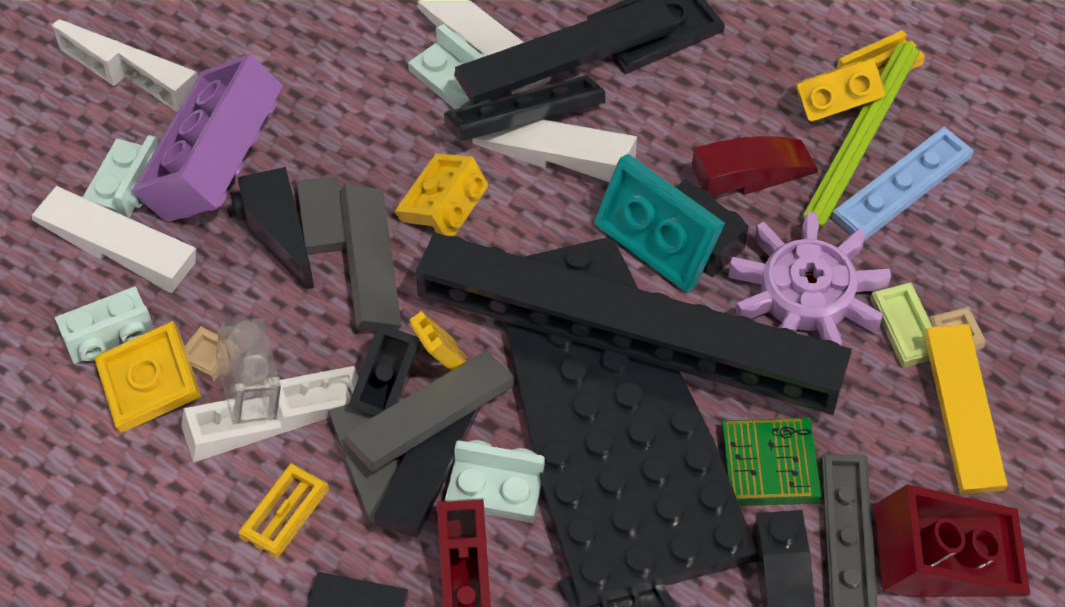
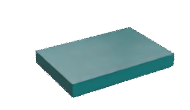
[593,154,725,293]

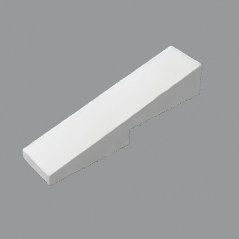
[417,0,552,94]
[52,19,198,112]
[472,120,637,182]
[32,186,196,293]
[181,366,359,463]

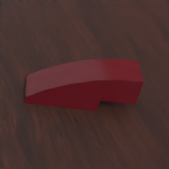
[692,136,818,197]

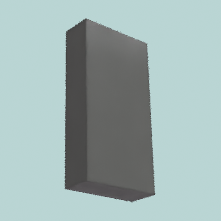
[297,176,347,255]

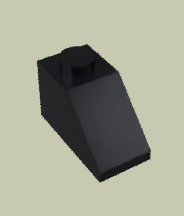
[348,323,422,416]

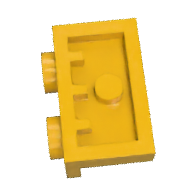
[794,58,885,121]
[395,153,488,236]

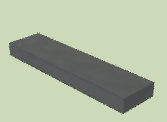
[340,183,402,331]
[345,350,514,472]
[821,454,878,607]

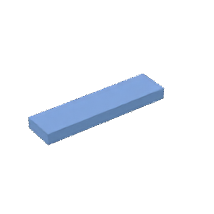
[831,127,974,241]

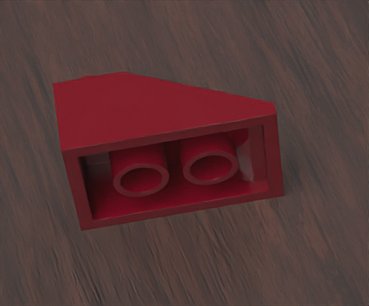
[874,484,1030,597]

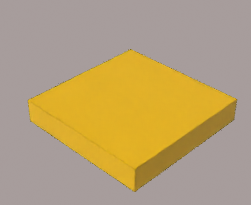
[94,321,202,432]

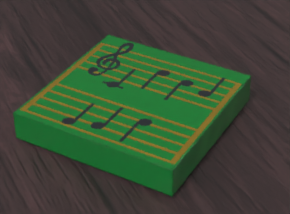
[721,418,821,506]

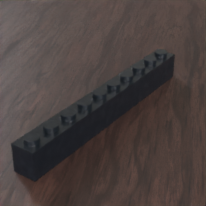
[415,232,852,415]

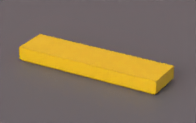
[924,324,1008,495]

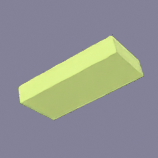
[870,283,933,368]

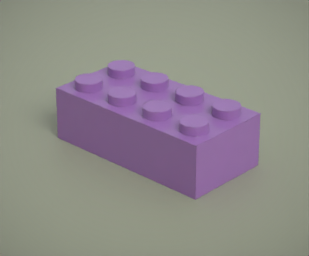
[131,54,283,222]

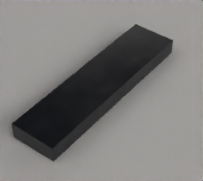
[444,75,606,142]
[374,406,482,538]

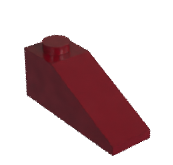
[437,498,491,607]

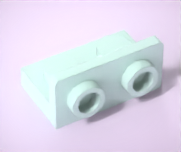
[408,24,487,109]
[83,135,159,218]
[55,286,154,364]
[445,440,545,523]

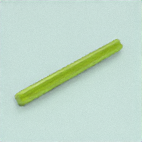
[803,41,919,228]

